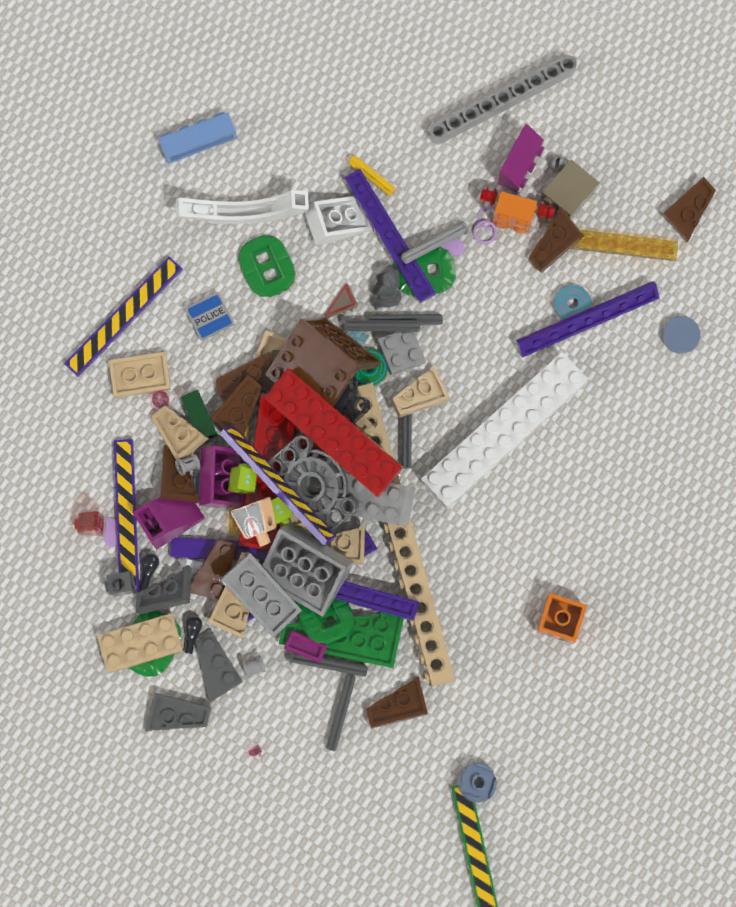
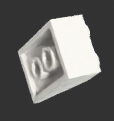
[305,196,373,245]

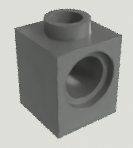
[105,571,136,597]

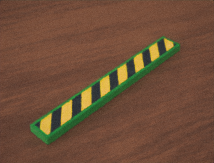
[451,785,498,907]

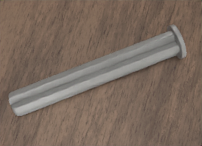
[401,220,469,264]

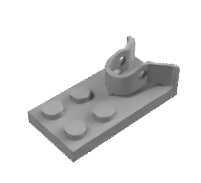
[218,552,302,637]

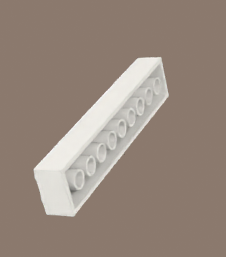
[421,352,589,510]

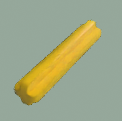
[348,155,395,196]

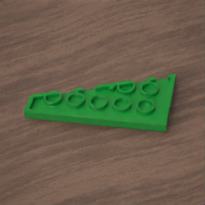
[279,613,404,669]

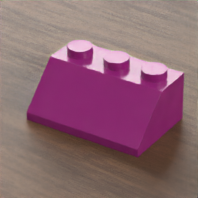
[498,124,545,193]
[199,446,245,508]

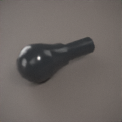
[140,553,159,590]
[185,616,203,654]

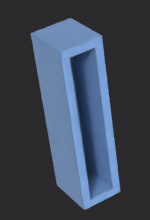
[158,112,237,164]

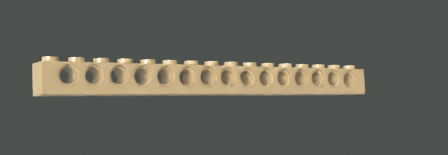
[357,383,455,687]

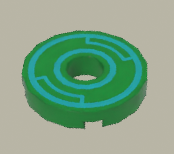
[356,349,388,386]

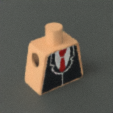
[231,497,276,546]

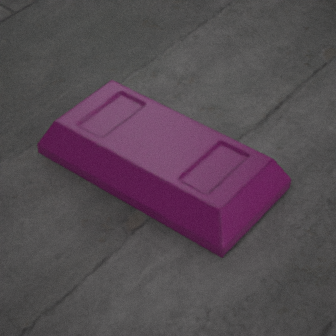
[284,630,328,663]

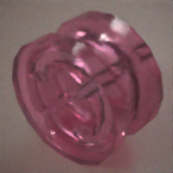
[152,391,170,409]

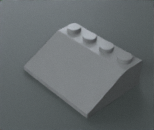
[262,524,354,617]

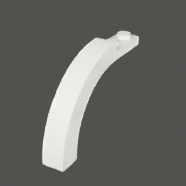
[176,190,309,224]

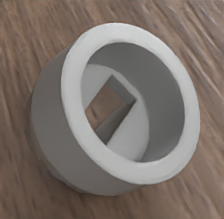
[549,156,565,172]

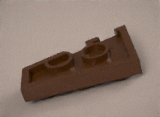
[662,177,716,242]
[529,207,584,273]
[216,351,275,398]
[211,375,263,436]
[160,445,200,503]
[191,539,237,599]
[366,676,428,729]

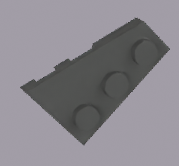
[135,565,192,614]
[196,632,243,703]
[145,693,212,731]

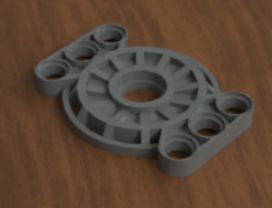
[268,435,359,531]

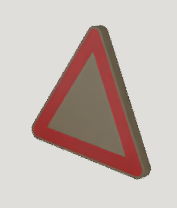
[324,283,358,318]

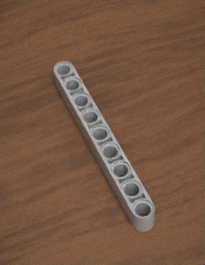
[429,55,577,144]

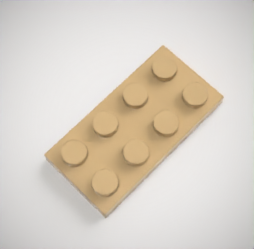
[97,613,183,674]

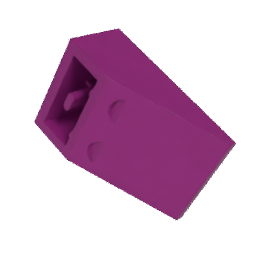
[132,498,205,550]

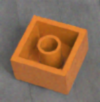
[537,593,587,644]

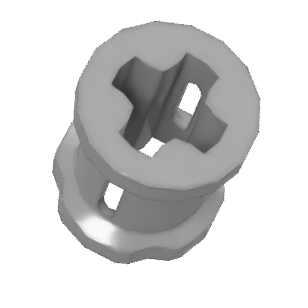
[175,453,200,476]
[242,655,266,678]

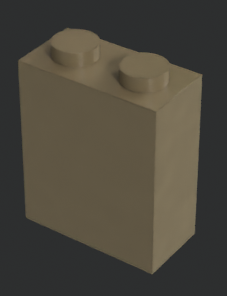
[541,159,600,219]

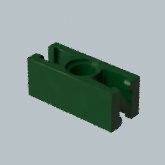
[181,389,218,440]

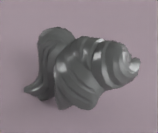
[372,265,402,310]

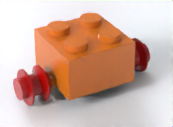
[479,186,555,234]

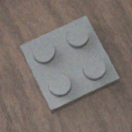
[377,332,426,375]

